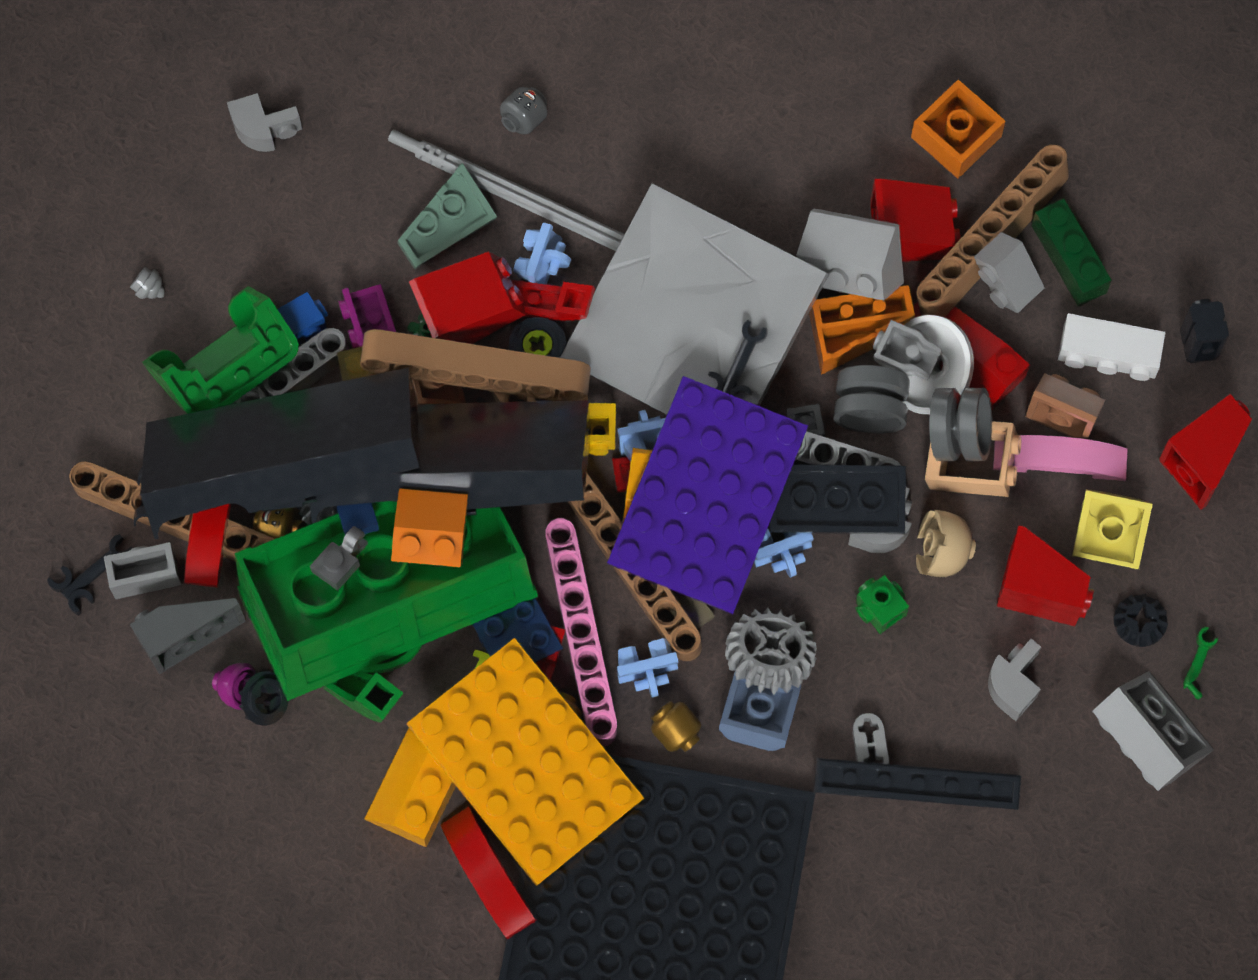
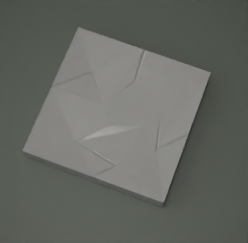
[560,184,828,415]

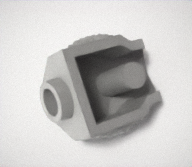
[873,320,942,380]

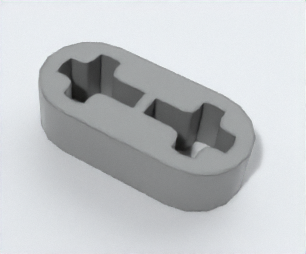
[852,713,889,764]

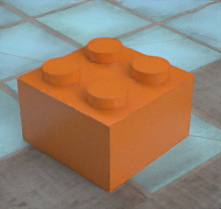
[911,79,1006,179]

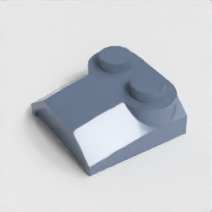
[719,671,801,751]

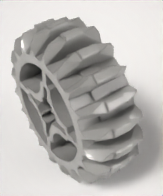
[725,607,817,695]

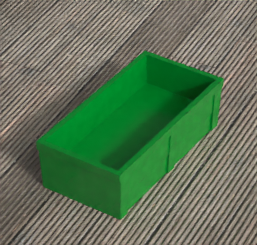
[234,501,538,701]

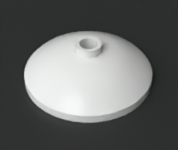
[903,315,974,415]

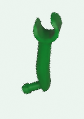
[1183,627,1218,700]

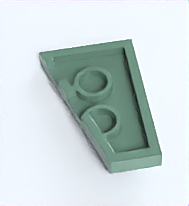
[397,163,497,269]

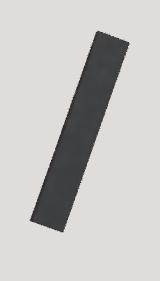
[813,758,1021,810]

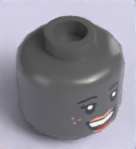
[500,87,547,135]

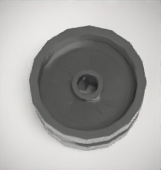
[833,365,910,434]
[929,388,992,461]

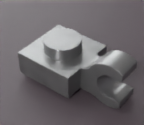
[310,526,368,590]

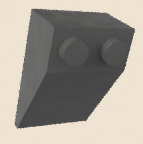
[130,598,246,675]

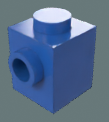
[277,292,328,344]

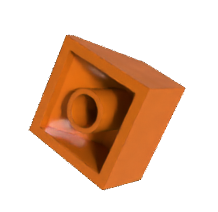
[391,488,468,567]

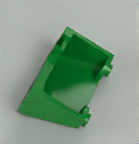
[142,286,299,414]

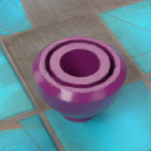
[212,663,256,710]

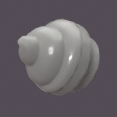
[130,267,165,299]

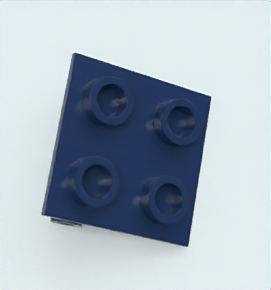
[472,598,563,663]

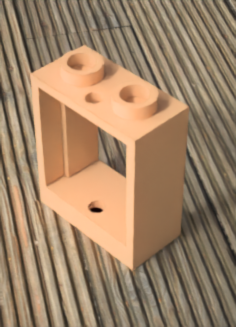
[925,421,1022,497]

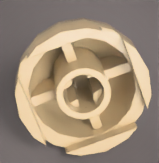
[916,509,976,577]

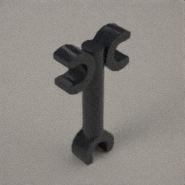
[708,320,768,397]
[47,534,132,616]

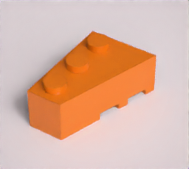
[809,285,915,375]

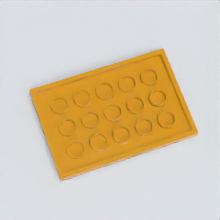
[407,638,644,886]

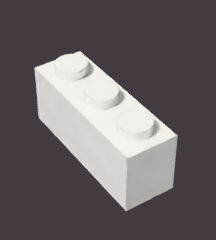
[1058,313,1165,381]

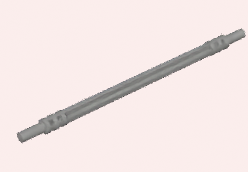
[388,129,625,251]

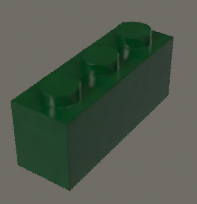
[1031,199,1112,307]

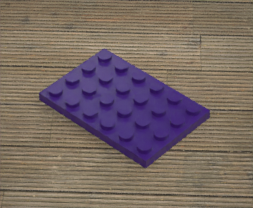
[607,376,808,615]

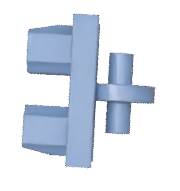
[513,223,571,285]
[617,410,666,463]
[754,529,814,578]
[617,638,679,698]

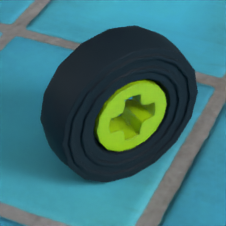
[508,317,567,358]

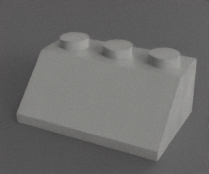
[796,208,904,301]
[1092,671,1214,791]

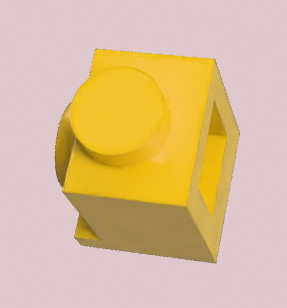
[589,403,616,456]

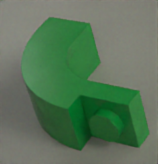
[323,671,403,722]

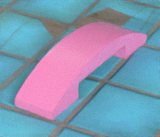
[993,435,1127,481]

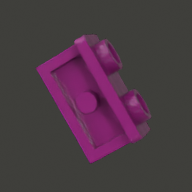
[338,284,396,354]

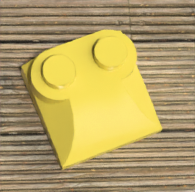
[1072,489,1153,569]

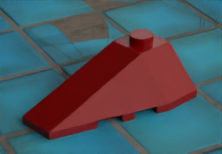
[913,299,1030,410]

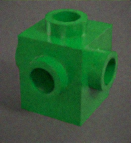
[855,575,909,634]

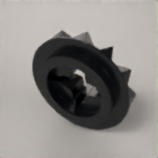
[1114,593,1168,647]
[238,671,289,726]

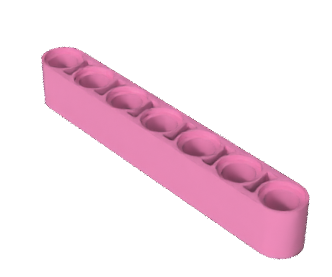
[546,518,617,747]

